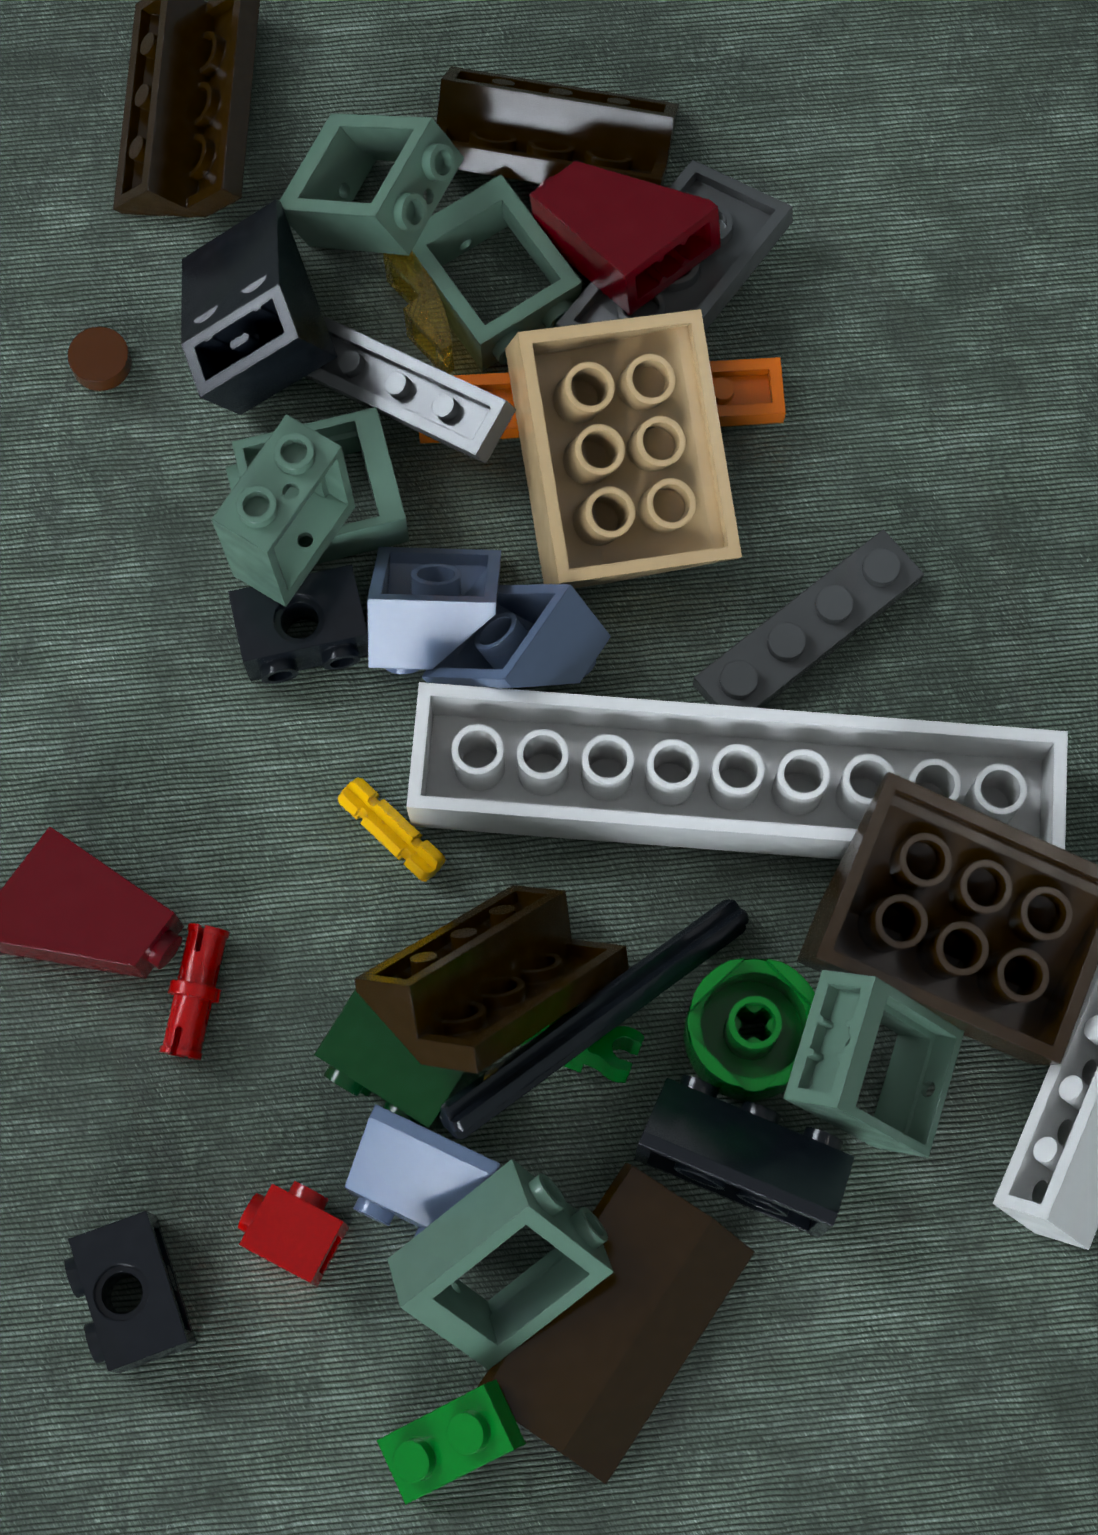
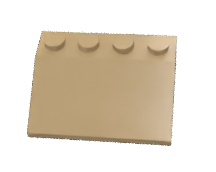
[505,309,742,588]

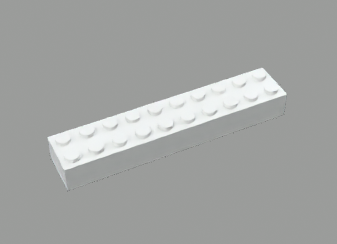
[406,682,1068,860]

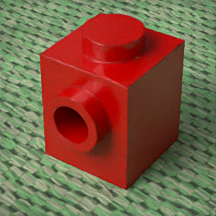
[238,1181,349,1287]

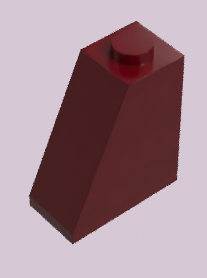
[529,161,721,315]
[0,826,184,978]

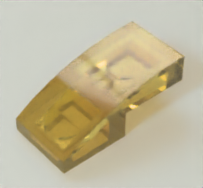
[383,251,454,374]

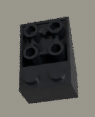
[181,200,337,415]

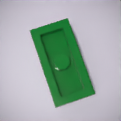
[377,1379,526,1505]

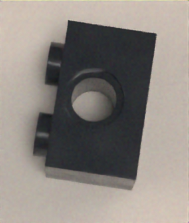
[228,564,368,684]
[64,1211,197,1373]

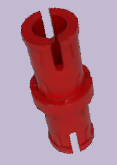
[159,923,230,1060]

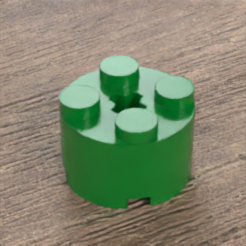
[683,958,815,1102]

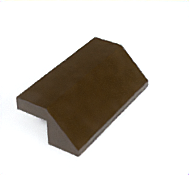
[113,0,260,218]
[437,66,679,186]
[354,885,629,1074]
[477,1163,754,1484]

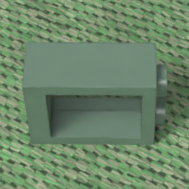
[280,113,464,256]
[403,175,582,371]
[226,407,410,564]
[211,414,356,607]
[783,970,965,1158]
[387,1159,614,1370]

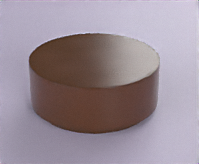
[68,327,132,391]

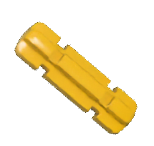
[337,777,446,882]

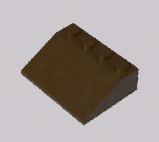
[796,772,1098,1065]

